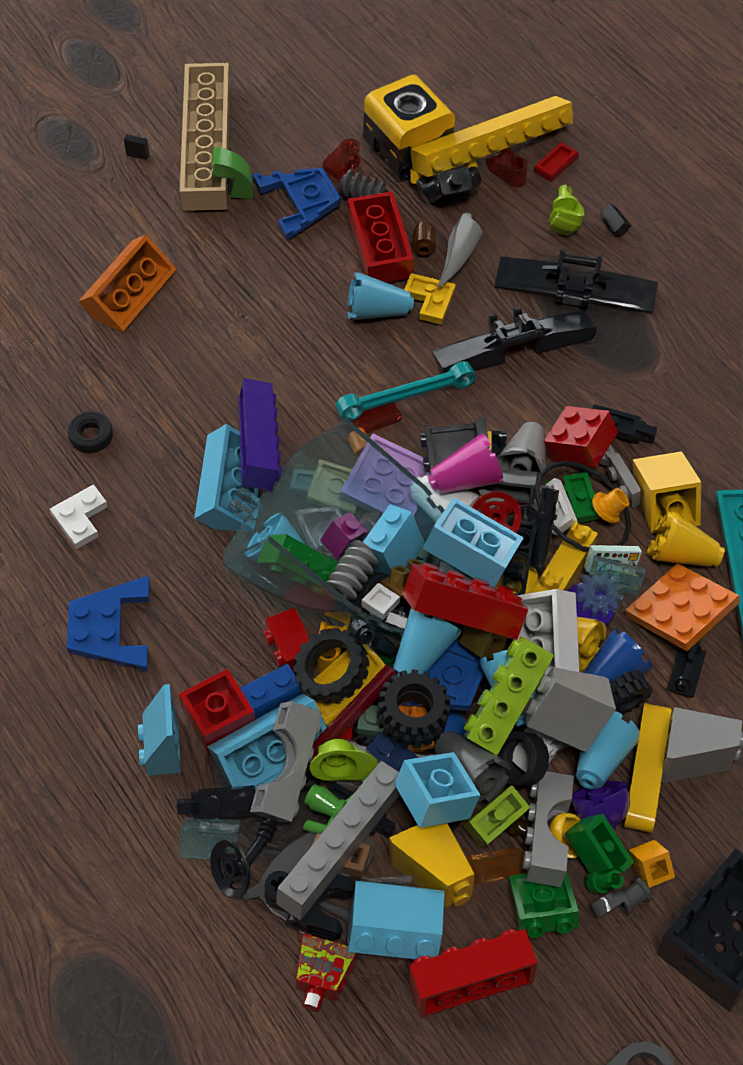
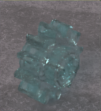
[576,569,624,617]

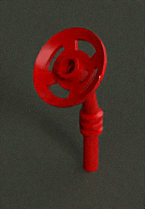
[472,491,527,533]

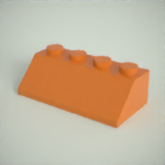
[78,234,176,332]

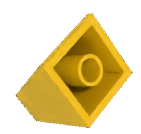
[633,451,701,534]
[390,823,474,908]

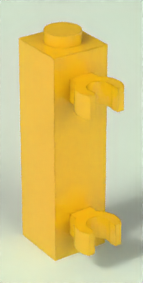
[531,522,598,593]

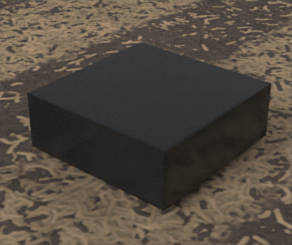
[124,134,150,160]

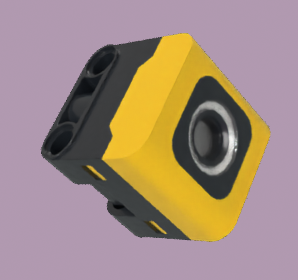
[362,74,455,180]

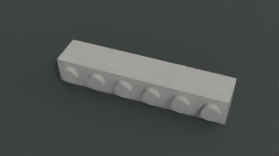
[276,761,400,921]

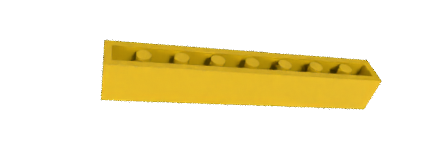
[410,96,573,177]

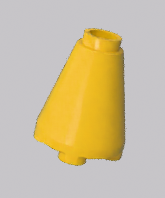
[647,511,725,567]

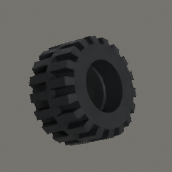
[377,670,450,749]

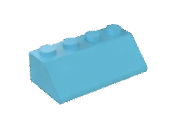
[194,424,259,532]
[208,693,327,792]

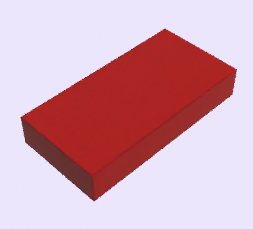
[533,142,579,182]

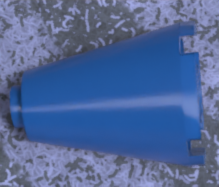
[582,628,653,682]

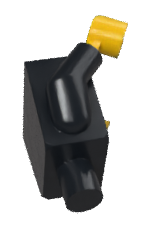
[410,160,481,204]

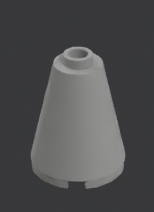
[497,422,546,479]

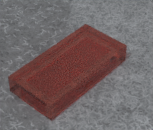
[348,402,402,434]

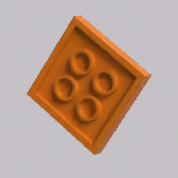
[625,563,740,651]

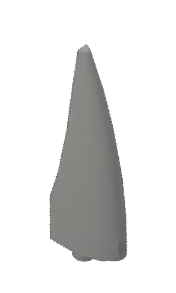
[437,213,483,287]

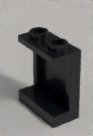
[420,417,490,475]

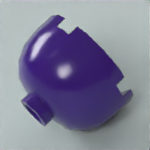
[572,781,630,830]

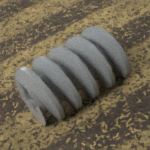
[324,540,379,600]

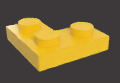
[404,273,456,325]

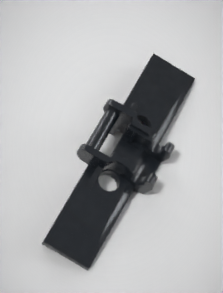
[495,249,658,314]
[432,307,597,373]

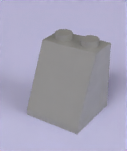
[523,667,616,752]
[661,707,743,783]

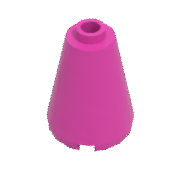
[427,433,503,494]

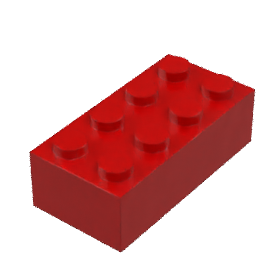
[348,191,414,283]
[402,563,529,640]
[409,929,538,1018]

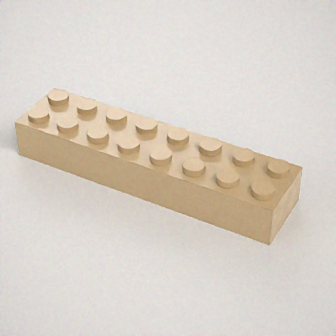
[180,63,230,211]

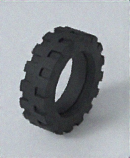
[294,628,369,704]

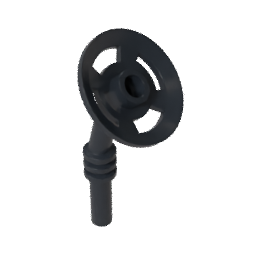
[210,818,277,898]

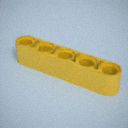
[624,703,672,833]

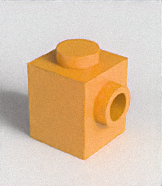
[629,840,675,888]

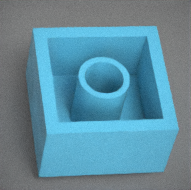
[395,752,480,828]

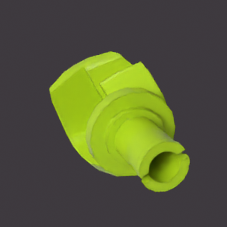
[548,185,584,236]

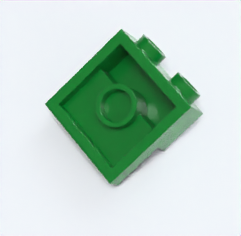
[509,870,579,938]

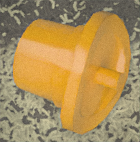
[592,488,630,524]

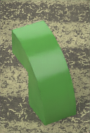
[211,147,253,199]

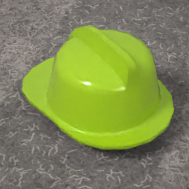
[310,739,378,781]

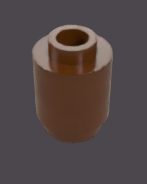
[413,221,436,256]

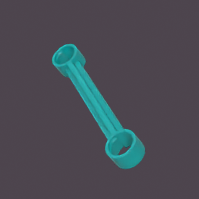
[335,361,476,421]

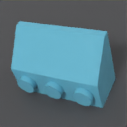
[422,497,524,587]
[347,881,444,959]

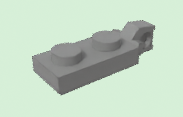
[599,445,641,508]

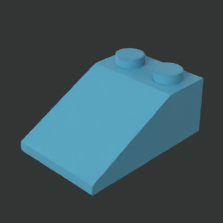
[138,684,181,776]

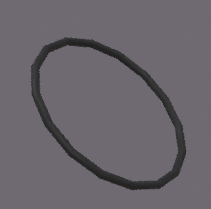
[534,461,632,552]

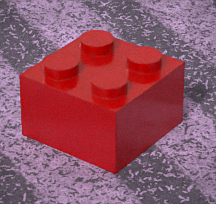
[544,406,618,468]
[179,669,255,751]

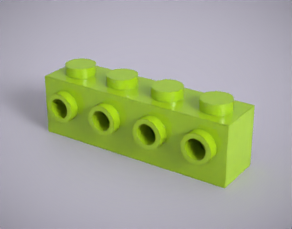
[463,637,554,755]

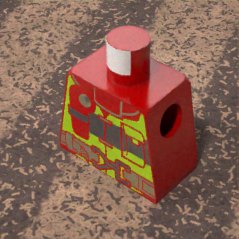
[296,933,358,1012]

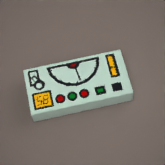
[584,545,642,573]

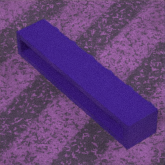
[238,378,282,491]

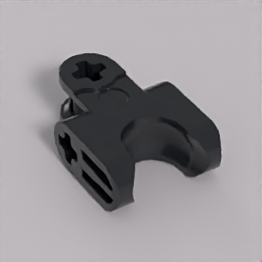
[264,871,355,941]

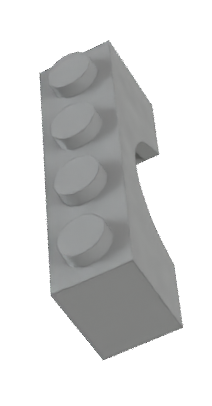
[250,701,322,823]
[522,771,574,887]

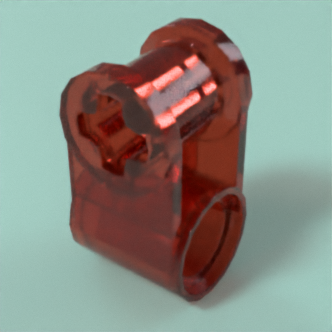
[322,138,360,180]
[486,148,528,187]

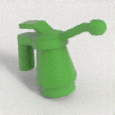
[303,777,367,834]

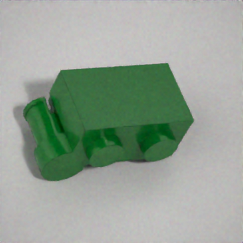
[565,814,634,894]

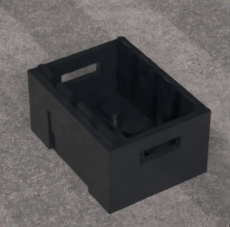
[657,848,743,1013]

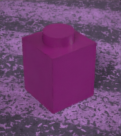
[320,512,367,559]

